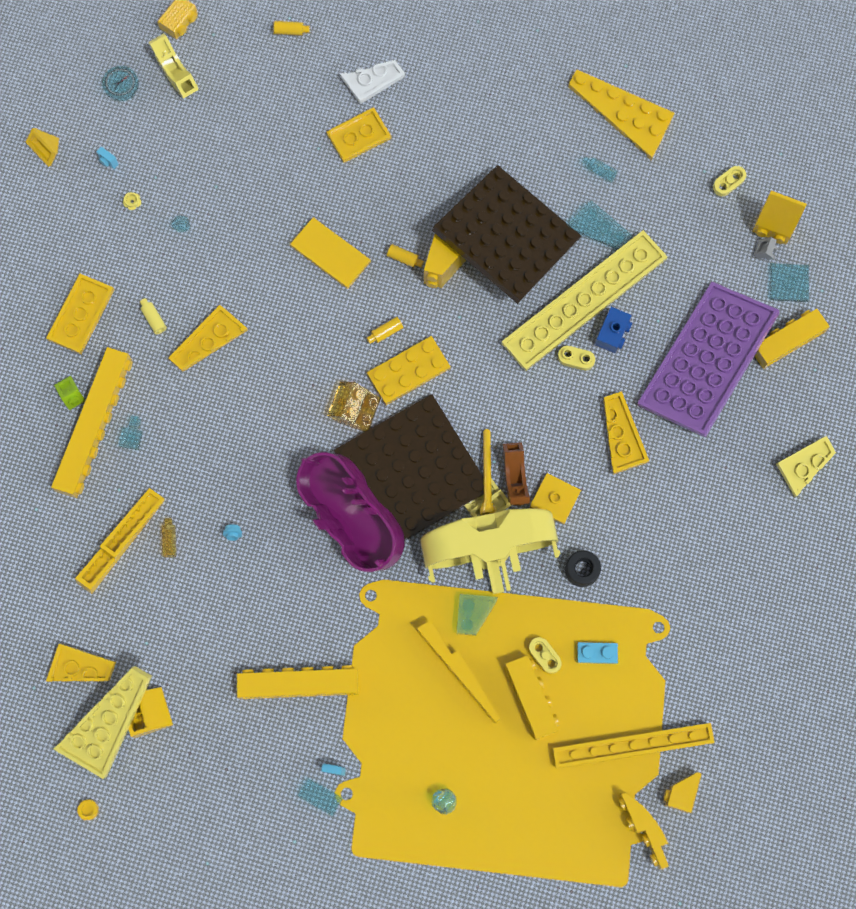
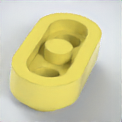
[713,166,746,196]
[558,346,595,371]
[529,637,562,674]

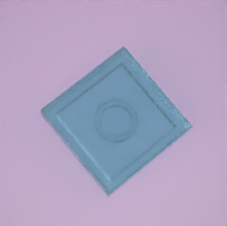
[770,263,809,302]

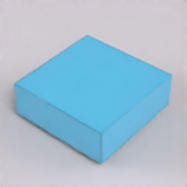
[321,764,346,776]

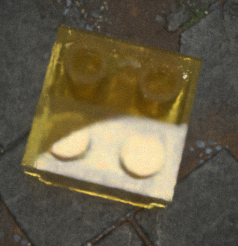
[327,381,381,432]

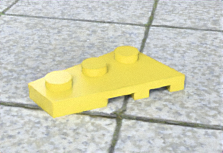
[776,436,836,497]

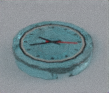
[102,66,139,101]

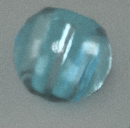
[431,788,457,815]

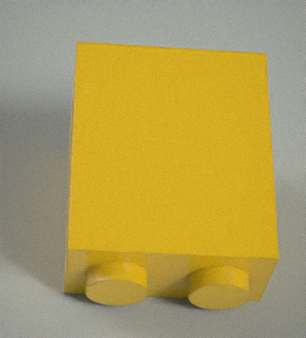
[424,234,466,288]

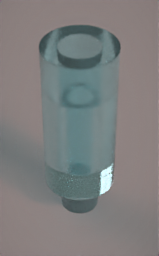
[582,156,618,182]

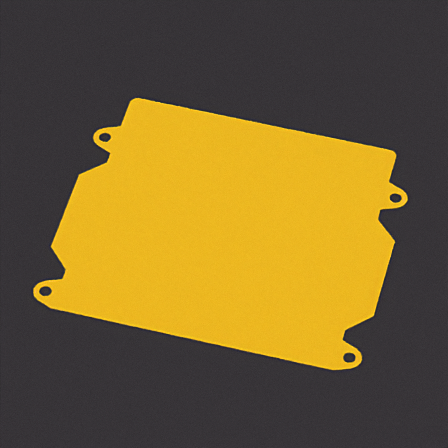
[335,580,670,887]

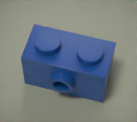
[595,307,633,353]

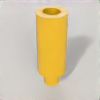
[274,21,310,36]
[387,244,424,268]
[366,317,403,344]

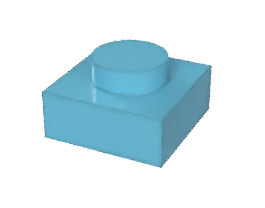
[97,147,119,169]

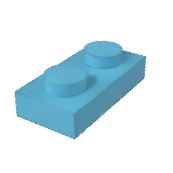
[577,642,618,664]

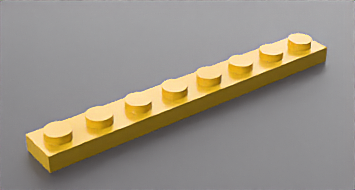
[552,723,715,769]

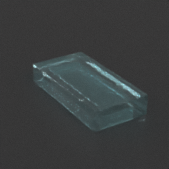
[298,778,343,816]

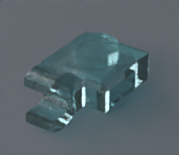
[119,415,143,451]

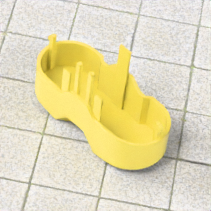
[420,508,560,594]

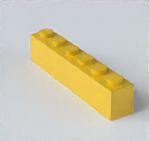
[237,665,359,699]

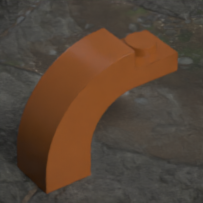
[503,442,530,506]

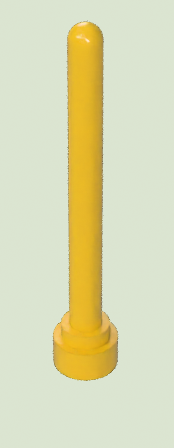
[480,429,496,516]

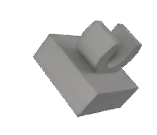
[754,237,778,260]

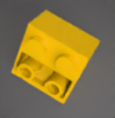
[128,687,173,738]

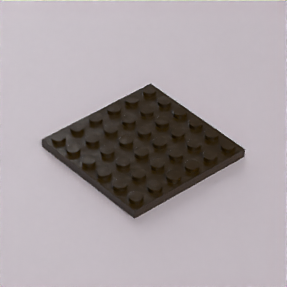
[432,165,581,304]
[334,394,484,541]

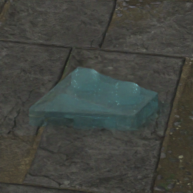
[457,594,498,636]

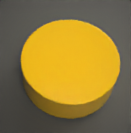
[77,800,99,820]

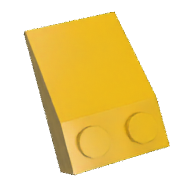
[752,190,807,245]

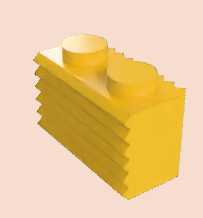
[157,0,198,40]

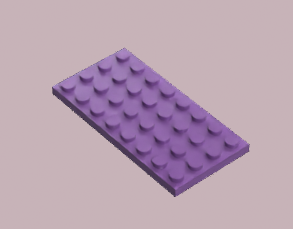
[638,282,780,438]

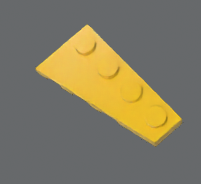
[168,305,248,372]
[603,391,649,475]

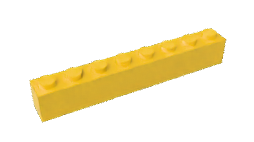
[51,347,133,499]

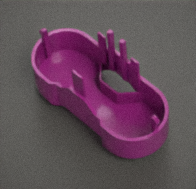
[296,452,405,572]

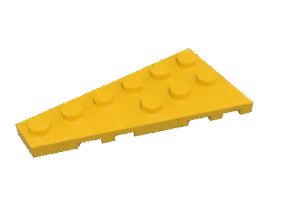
[568,69,675,161]

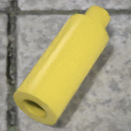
[140,298,167,335]

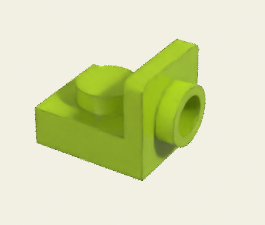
[54,376,85,410]

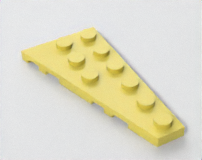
[53,666,152,779]

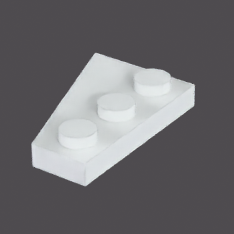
[340,60,405,104]

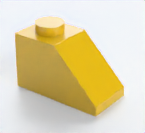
[663,772,702,813]

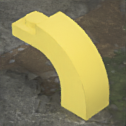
[148,33,199,98]

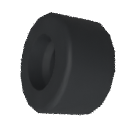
[565,550,601,587]

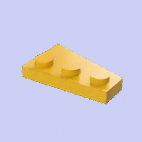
[46,643,116,682]

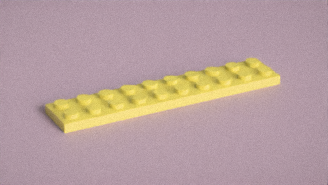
[501,230,668,371]

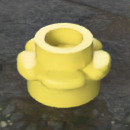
[123,192,141,210]

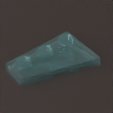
[566,200,632,250]

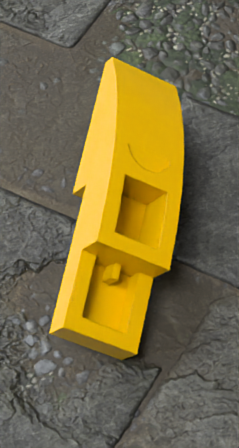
[618,793,669,869]

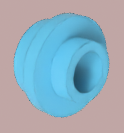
[223,524,242,541]

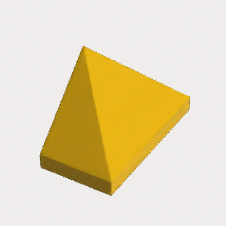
[25,128,59,167]

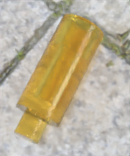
[161,518,177,558]

